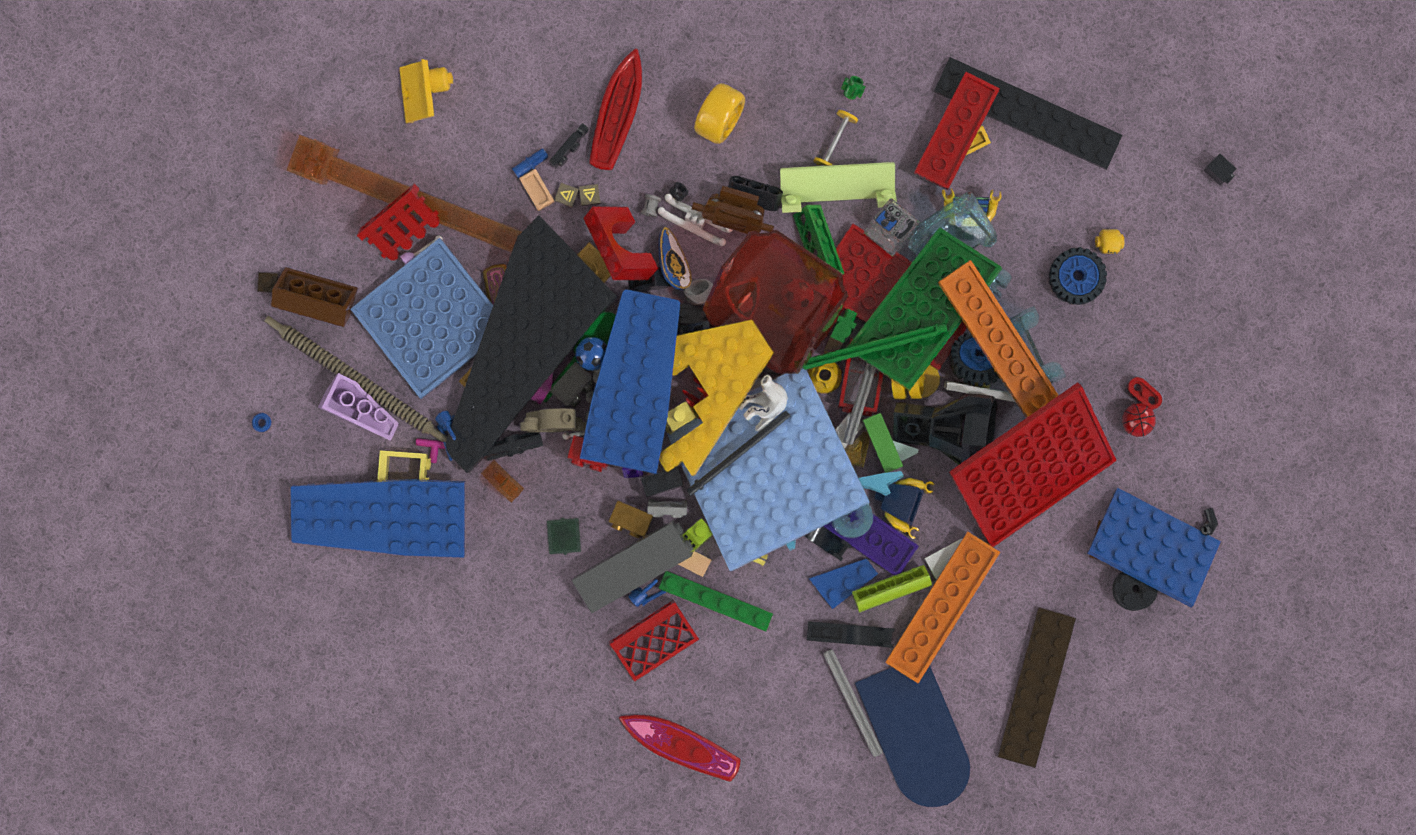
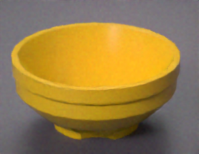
[808,362,842,393]

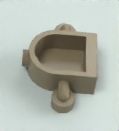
[520,409,587,432]

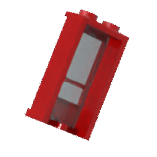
[838,338,883,417]

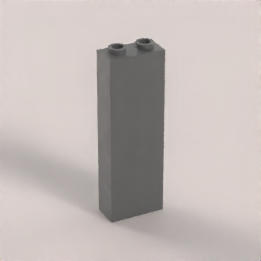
[572,520,694,613]

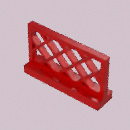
[609,599,699,682]

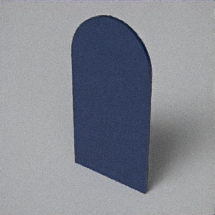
[855,666,970,807]

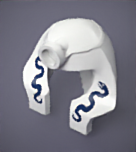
[739,375,788,432]

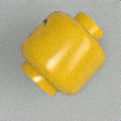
[429,67,453,93]
[1095,229,1124,254]

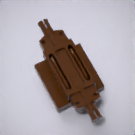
[691,186,774,235]

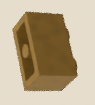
[609,501,653,539]

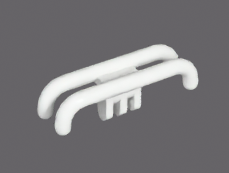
[658,194,733,246]

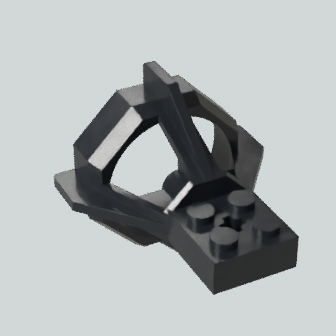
[893,393,998,465]

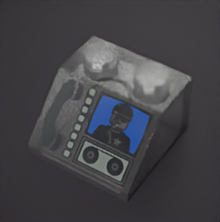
[864,198,920,257]

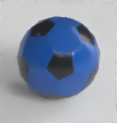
[575,337,607,371]

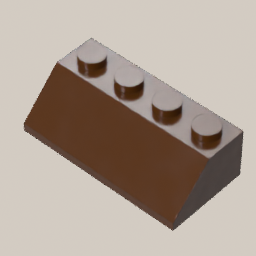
[271,267,358,327]

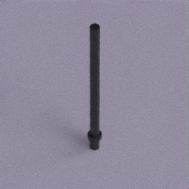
[686,411,791,496]

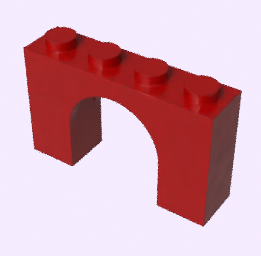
[583,206,658,280]

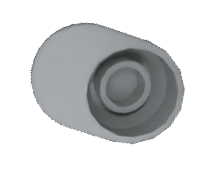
[683,279,718,305]

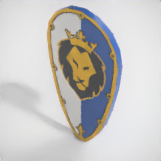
[659,227,692,290]

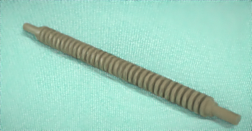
[264,315,448,442]

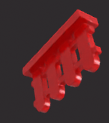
[357,183,440,261]

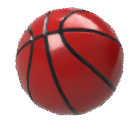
[1122,403,1156,437]

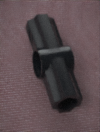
[486,432,544,461]

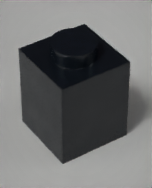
[1204,154,1237,185]

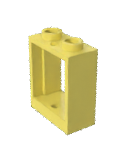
[377,451,431,482]

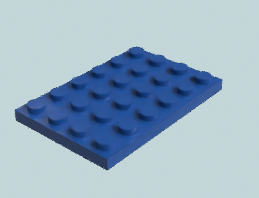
[1087,488,1221,608]

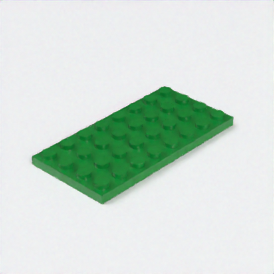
[848,227,1002,391]

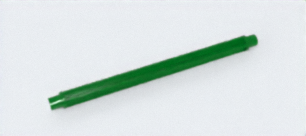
[795,323,948,371]

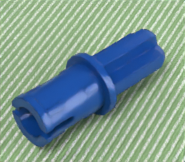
[512,149,548,178]

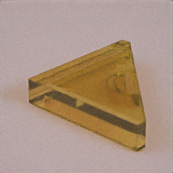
[845,432,870,467]

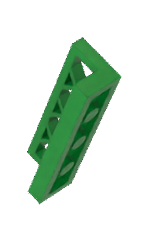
[793,205,844,284]

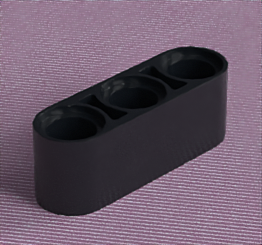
[728,176,783,211]

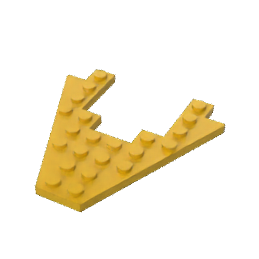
[659,320,774,476]

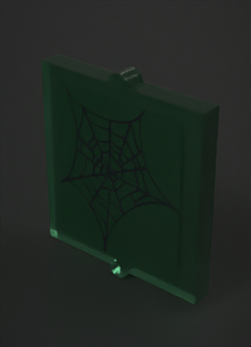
[547,518,581,555]

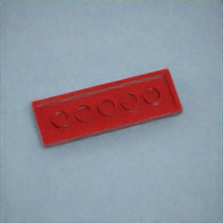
[914,72,1000,190]

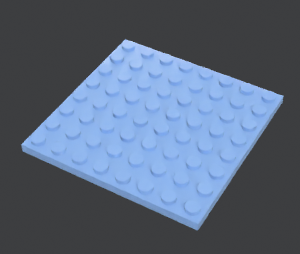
[667,368,870,571]

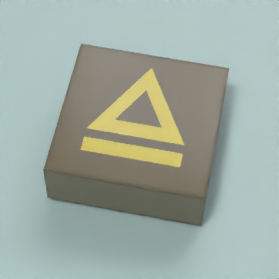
[554,183,579,208]
[579,184,601,206]

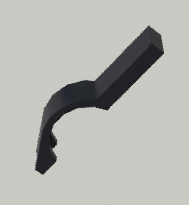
[804,526,852,561]
[807,621,895,648]

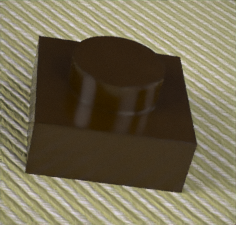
[257,273,279,293]

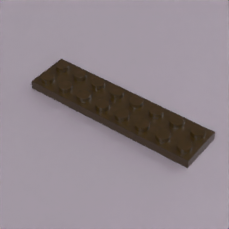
[997,607,1076,768]

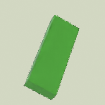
[863,413,903,473]

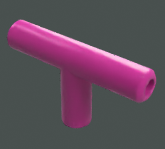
[416,438,445,463]

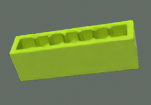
[852,565,932,613]

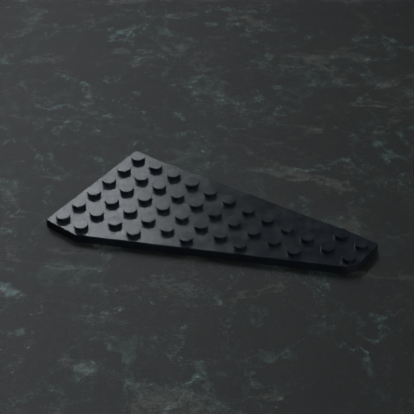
[446,215,618,473]

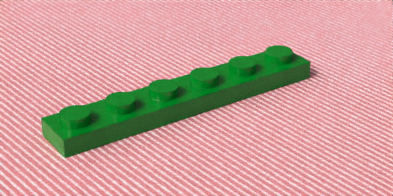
[659,571,773,632]

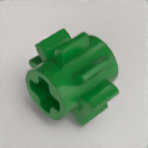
[841,76,866,100]

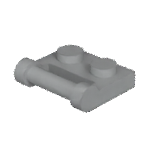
[648,499,687,518]

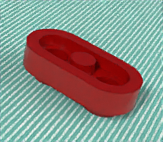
[1127,377,1162,410]

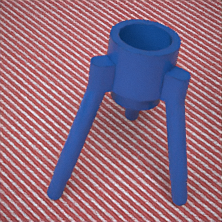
[435,411,456,461]
[628,579,666,607]

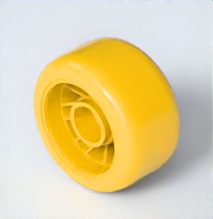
[694,83,745,144]

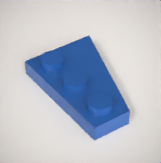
[809,559,878,609]

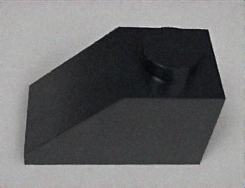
[628,267,672,292]

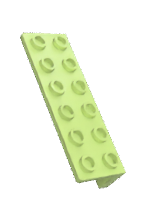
[780,162,897,213]

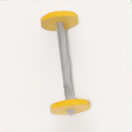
[813,110,858,166]

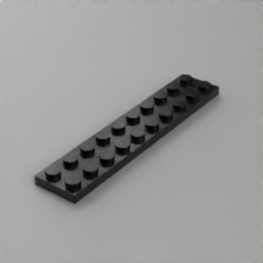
[934,57,1123,170]

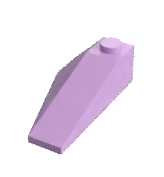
[318,373,399,441]

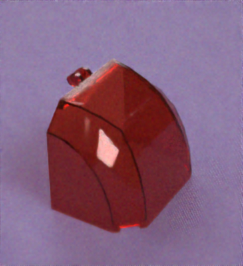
[703,230,848,374]

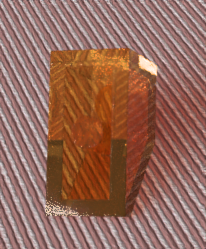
[481,460,524,503]

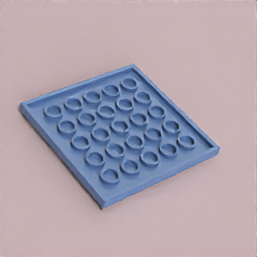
[351,238,493,399]

